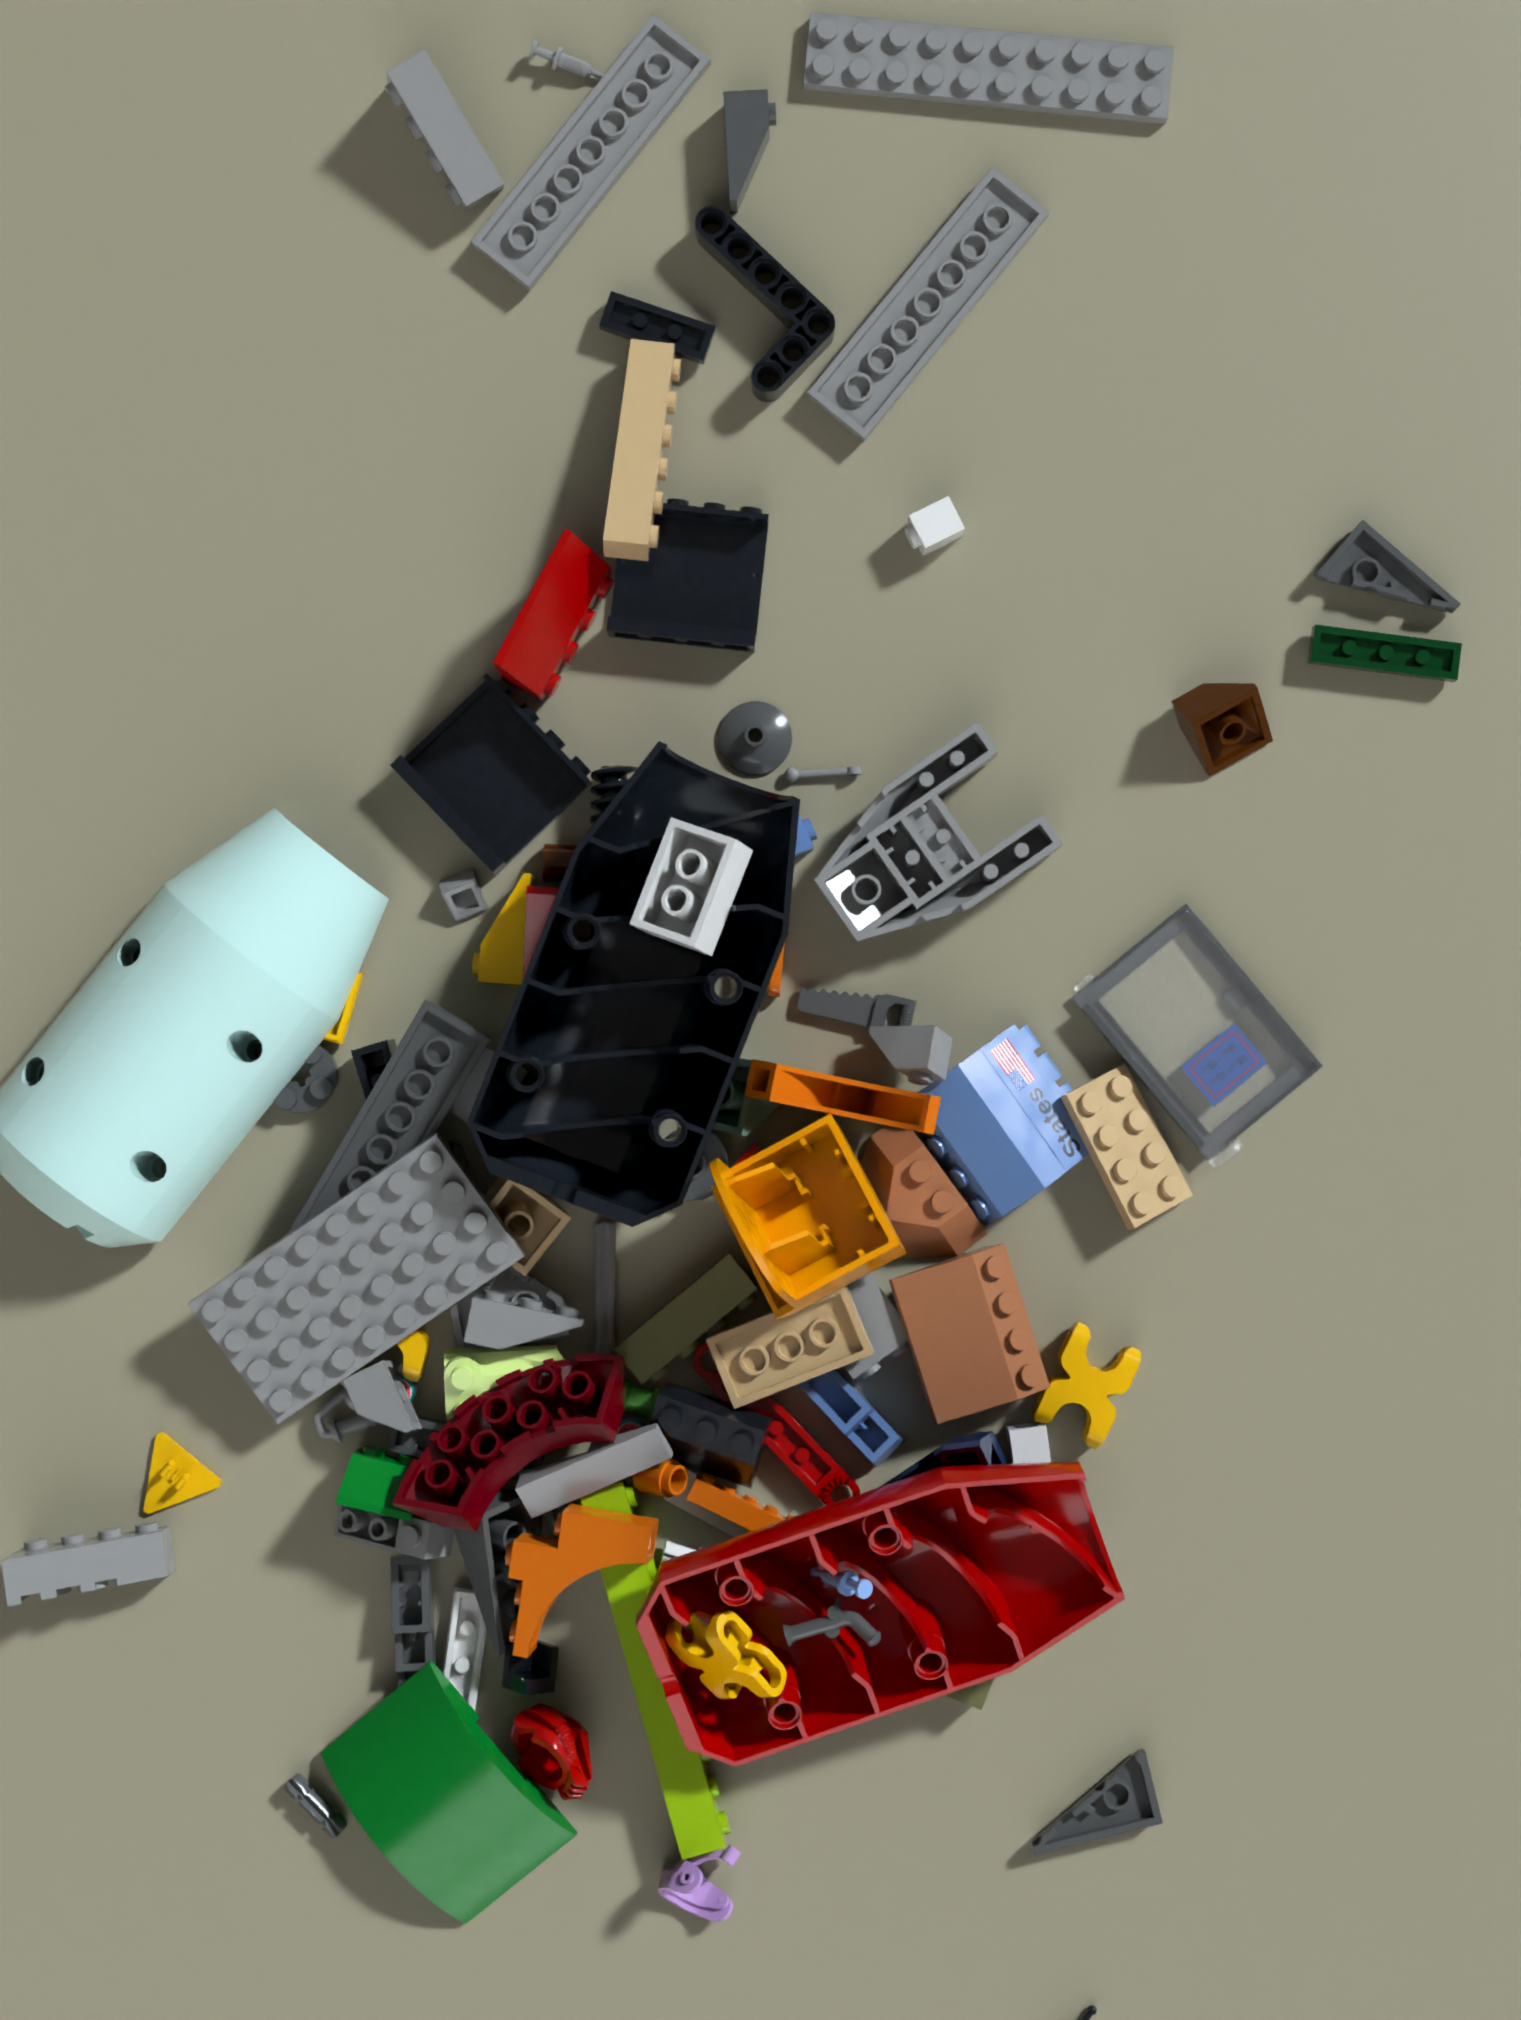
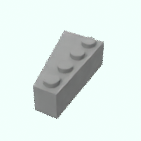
[384,49,504,211]
[1,1521,176,1607]

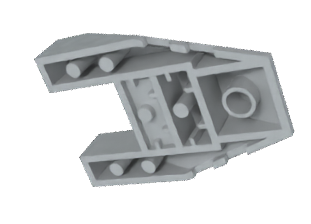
[814,722,1063,942]

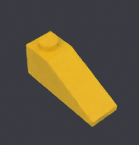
[472,873,534,986]

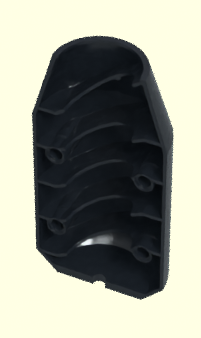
[467,741,800,1227]

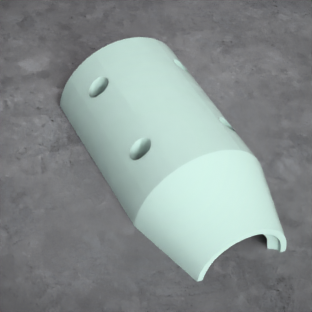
[0,808,389,1248]

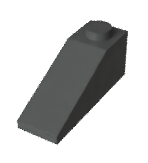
[723,89,776,213]

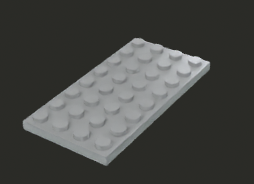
[188,1132,525,1424]

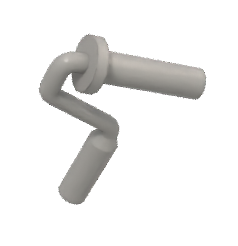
[313,1374,379,1445]

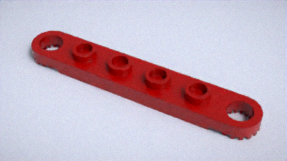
[693,1342,860,1506]

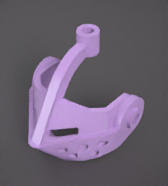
[658,1845,741,1922]

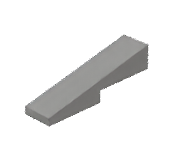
[515,1423,673,1518]

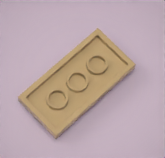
[1060,1063,1193,1230]
[705,1286,874,1409]

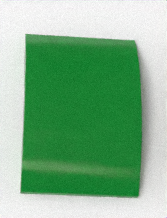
[320,1660,578,1924]

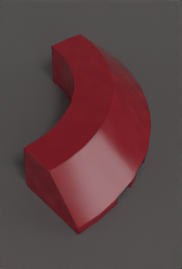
[393,1353,624,1532]

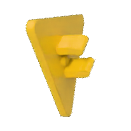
[143,1432,222,1514]

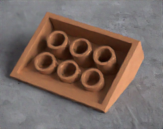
[889,1244,1050,1424]

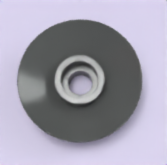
[719,701,792,775]

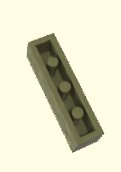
[613,1252,758,1384]

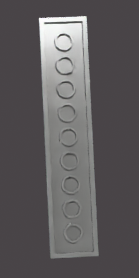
[803,12,1174,124]

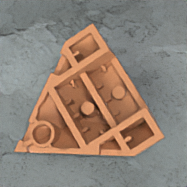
[860,1125,987,1259]

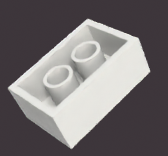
[629,817,753,956]

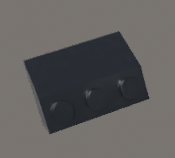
[649,1382,773,1489]

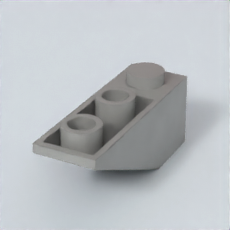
[464,1290,587,1350]
[334,1505,455,1560]

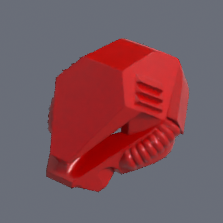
[510,1703,592,1800]

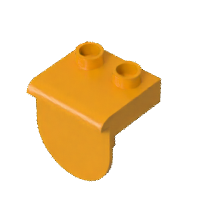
[709,1113,907,1319]

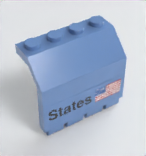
[918,1024,1089,1226]

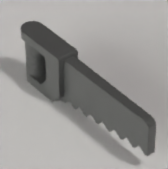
[797,986,917,1029]

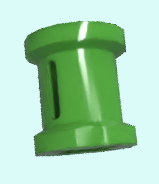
[623,1380,661,1421]

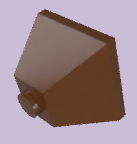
[1171,683,1273,777]

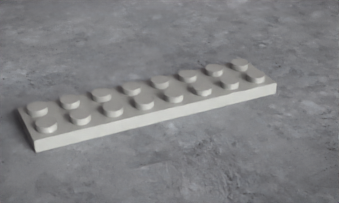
[471,15,711,291]
[807,167,1049,442]

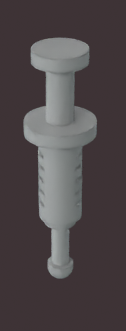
[529,40,605,79]

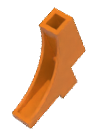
[744,1059,941,1135]
[505,1503,659,1658]

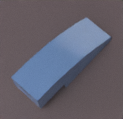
[798,1369,905,1467]

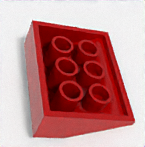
[492,529,614,702]

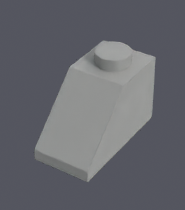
[869,1025,953,1085]
[343,1360,422,1433]

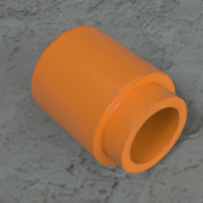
[632,1459,688,1498]

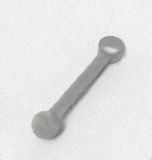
[784,766,862,782]

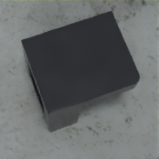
[502,1640,559,1695]

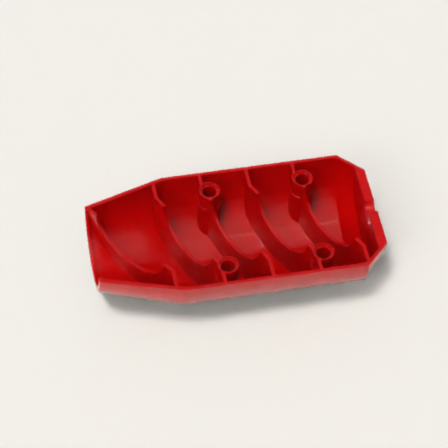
[636,1461,1125,1767]

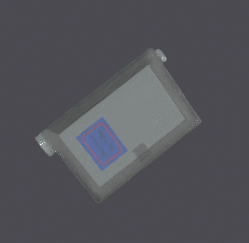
[1072,904,1323,1169]

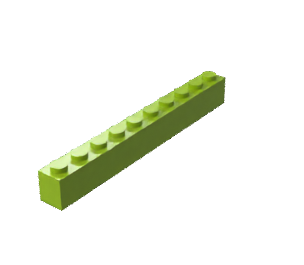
[580,1479,731,1860]

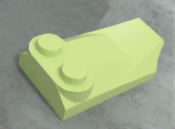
[444,1345,565,1422]

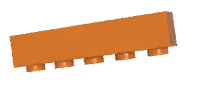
[686,1473,794,1531]

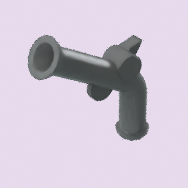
[783,1596,881,1647]

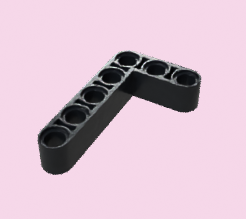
[695,206,835,402]

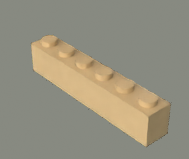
[603,339,681,561]

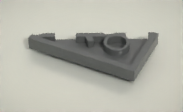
[1314,520,1461,614]
[1031,1749,1163,1855]

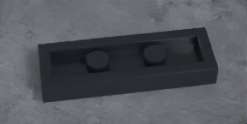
[599,291,716,365]

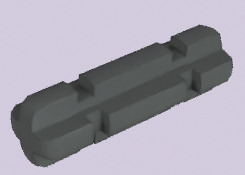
[284,1773,347,1839]

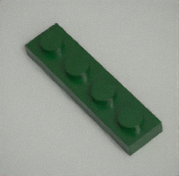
[1308,625,1462,682]

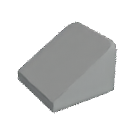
[439,868,489,922]

